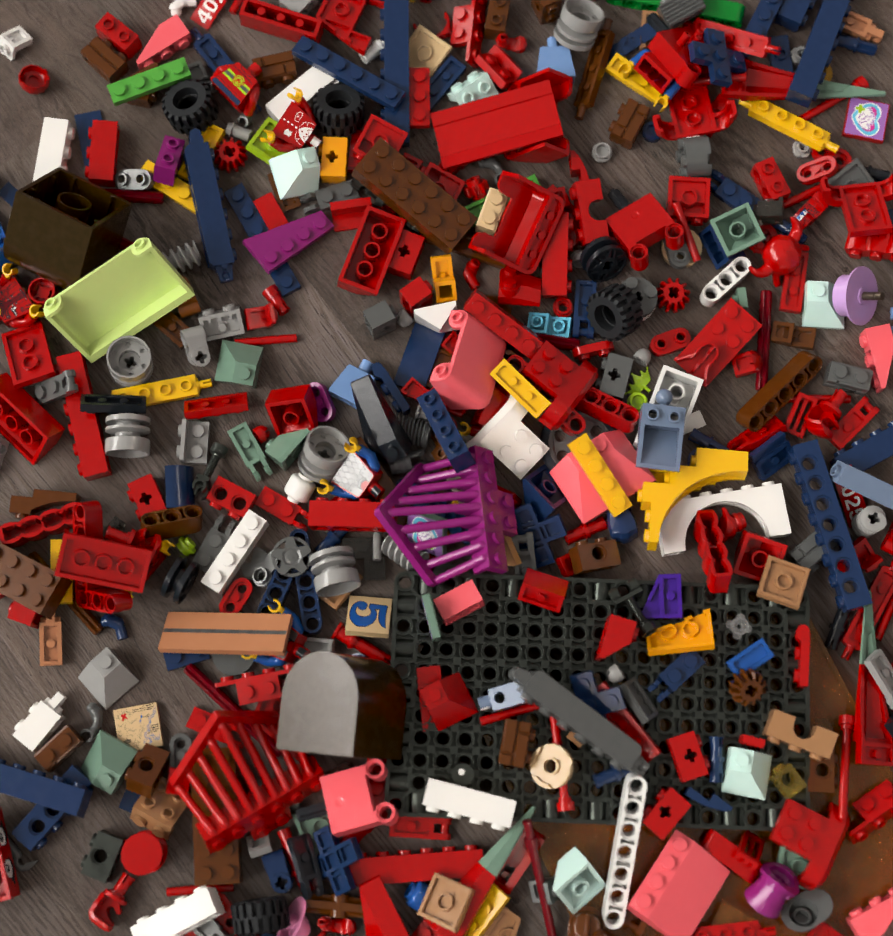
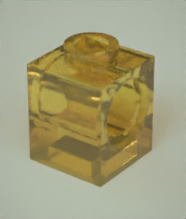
[769,763,807,799]

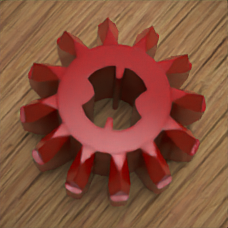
[214,137,248,173]
[656,278,690,313]

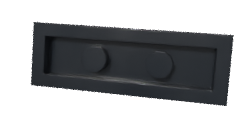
[80,394,146,414]

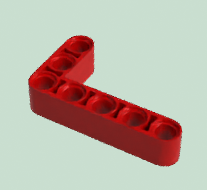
[72,500,133,614]

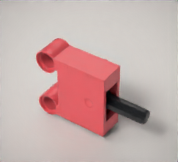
[296,758,399,838]

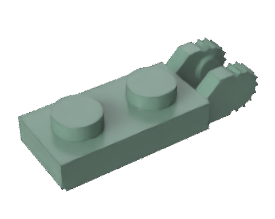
[227,421,273,482]

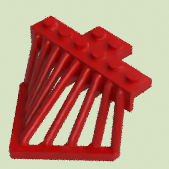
[169,710,325,854]

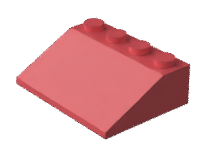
[626,829,731,936]

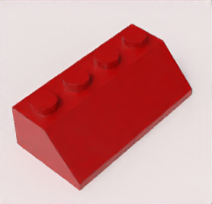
[337,205,406,296]
[0,372,65,465]

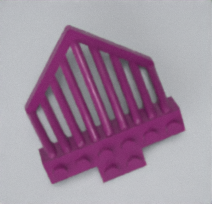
[374,445,518,587]

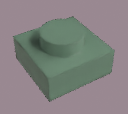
[731,287,748,310]

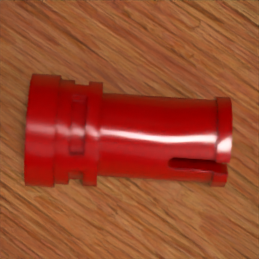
[262,284,291,317]

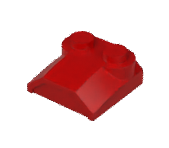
[498,266,541,307]

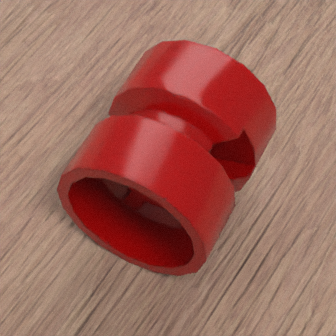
[28,277,60,310]

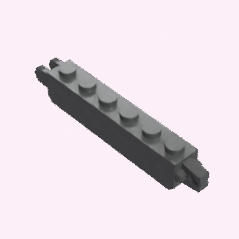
[508,667,650,776]

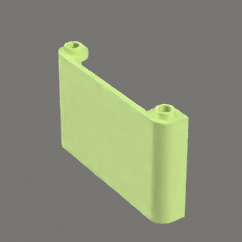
[43,238,195,363]

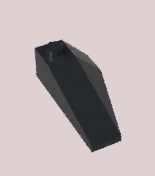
[351,374,412,463]

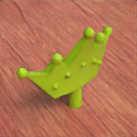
[624,366,651,395]

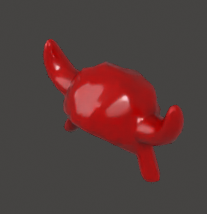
[748,216,810,287]

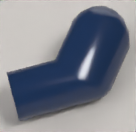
[100,613,128,641]

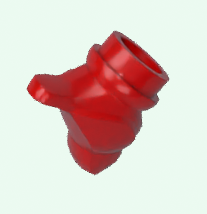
[718,507,747,544]

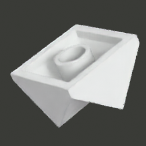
[414,300,457,333]

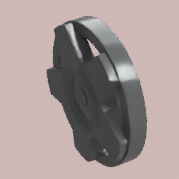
[271,536,312,577]

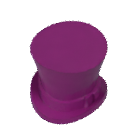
[745,862,799,918]

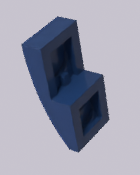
[682,787,733,811]

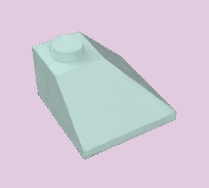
[268,146,321,200]
[802,281,844,330]
[720,747,772,800]
[553,846,606,915]

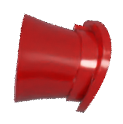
[121,830,168,876]

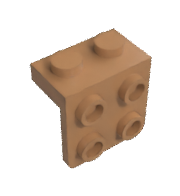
[130,776,192,840]

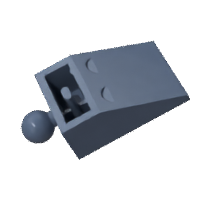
[636,389,686,472]

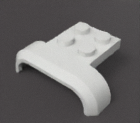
[466,394,550,480]

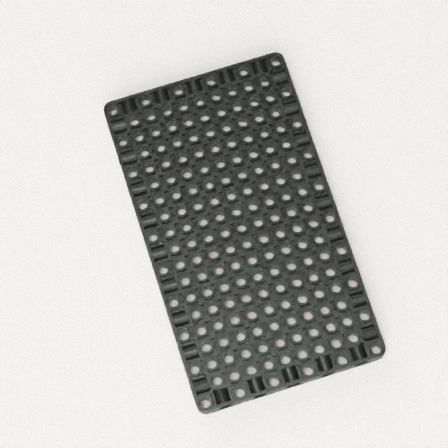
[384,571,810,831]

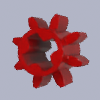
[463,175,490,201]

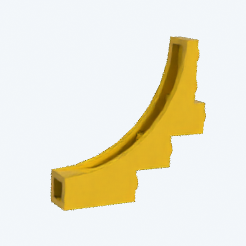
[637,447,748,551]

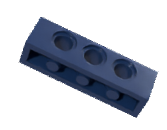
[417,388,476,473]
[11,765,94,851]

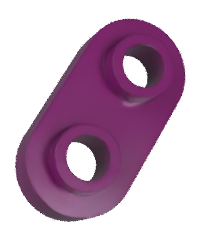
[310,382,336,422]

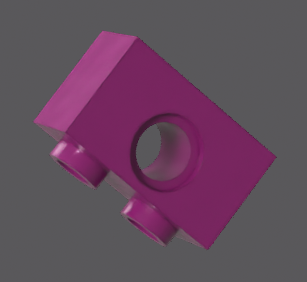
[153,135,185,187]

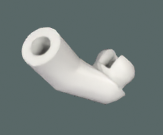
[169,0,197,16]

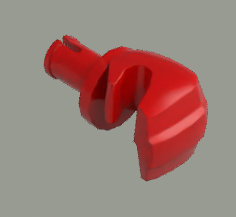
[804,389,848,439]
[104,525,162,563]
[88,872,135,932]

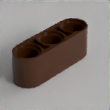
[141,505,203,540]

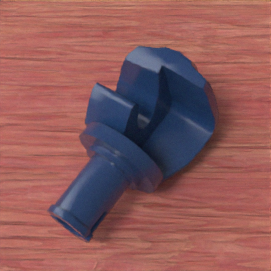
[606,507,638,544]

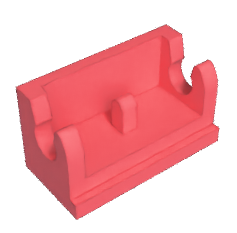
[433,579,485,626]

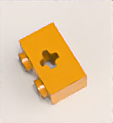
[318,136,349,184]

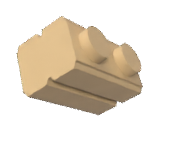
[475,188,509,236]

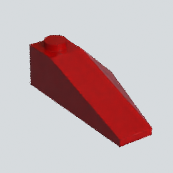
[359,875,410,936]

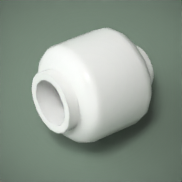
[284,471,316,504]

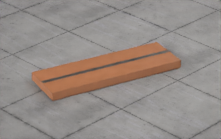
[158,612,293,656]

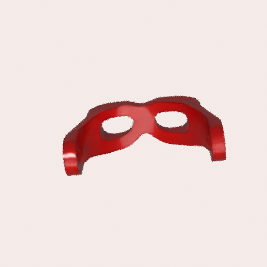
[412,12,452,40]

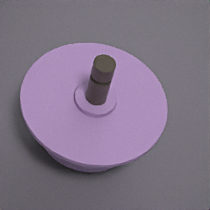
[832,266,885,325]

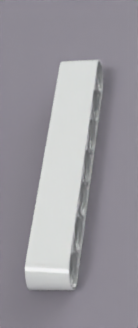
[602,772,647,929]

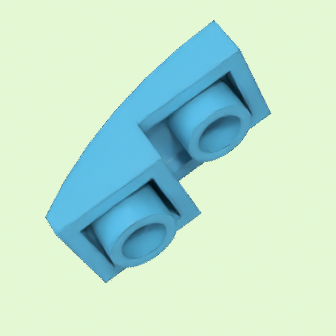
[527,312,573,338]

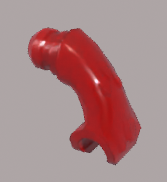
[496,33,527,54]
[317,916,357,935]

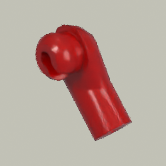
[463,258,481,291]

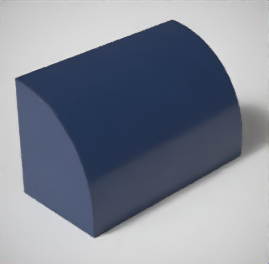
[698,224,746,270]
[165,465,195,509]

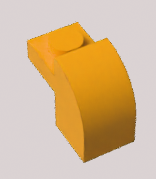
[430,254,457,303]

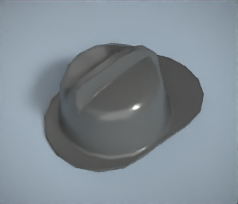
[781,888,833,933]

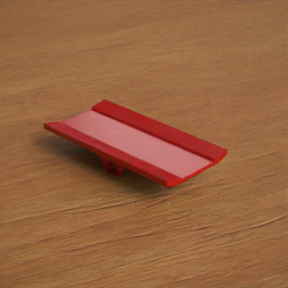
[430,79,564,170]

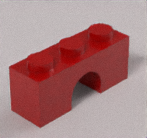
[569,178,609,247]

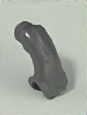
[478,157,504,186]
[80,702,103,743]

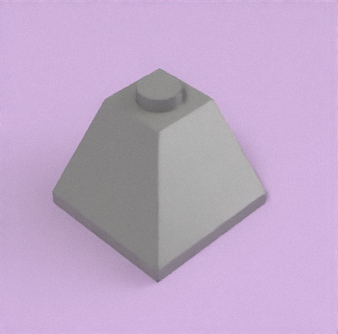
[78,647,139,710]

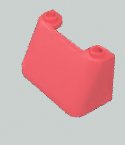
[429,310,506,410]

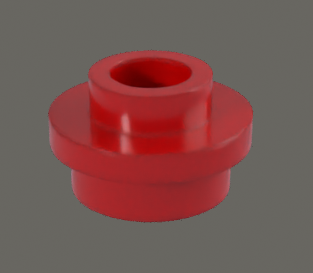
[552,298,573,317]

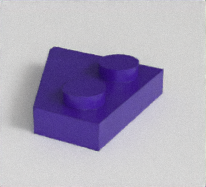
[642,574,683,619]

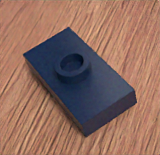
[769,35,794,73]

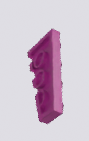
[243,211,334,275]

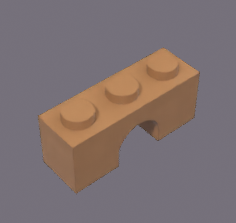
[762,709,838,762]

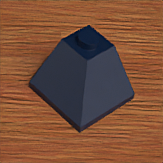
[522,464,567,520]

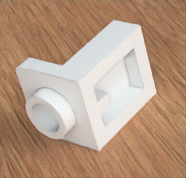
[0,25,33,61]

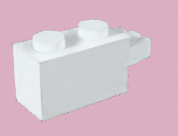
[13,691,67,752]

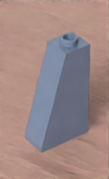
[830,460,893,510]

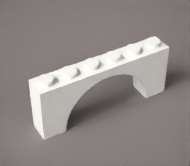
[659,481,792,557]

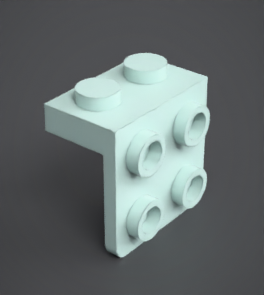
[446,71,499,105]

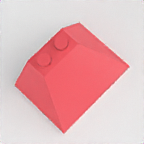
[549,430,656,525]

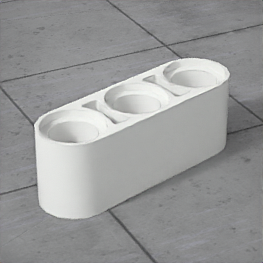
[699,256,751,307]

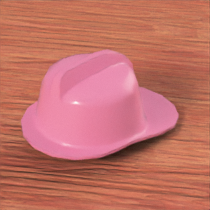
[276,896,311,936]

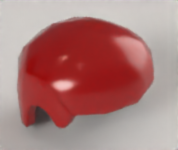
[18,64,50,95]

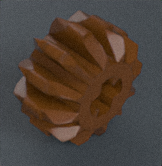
[728,668,767,707]

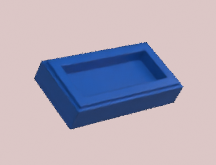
[725,637,775,675]

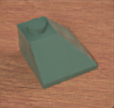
[710,202,766,258]
[214,340,264,389]
[265,428,310,471]
[81,729,138,795]

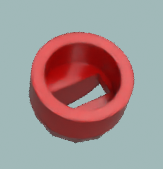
[252,425,270,444]

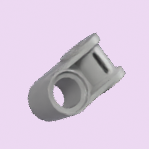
[180,325,211,367]

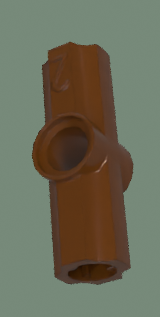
[305,893,364,918]

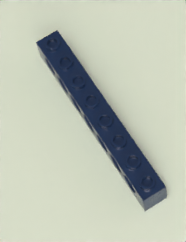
[788,439,873,613]

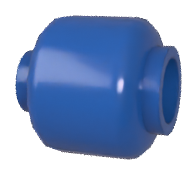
[404,881,429,912]

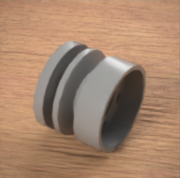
[553,0,605,51]
[106,335,154,387]
[104,413,151,458]
[297,426,350,483]
[309,546,361,597]

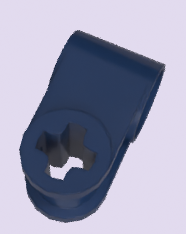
[261,848,294,893]

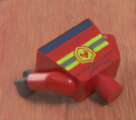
[204,62,263,128]

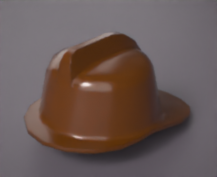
[567,905,604,936]

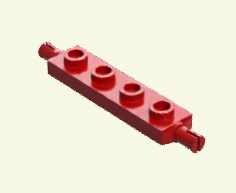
[682,18,781,58]
[840,560,893,661]
[692,920,777,936]

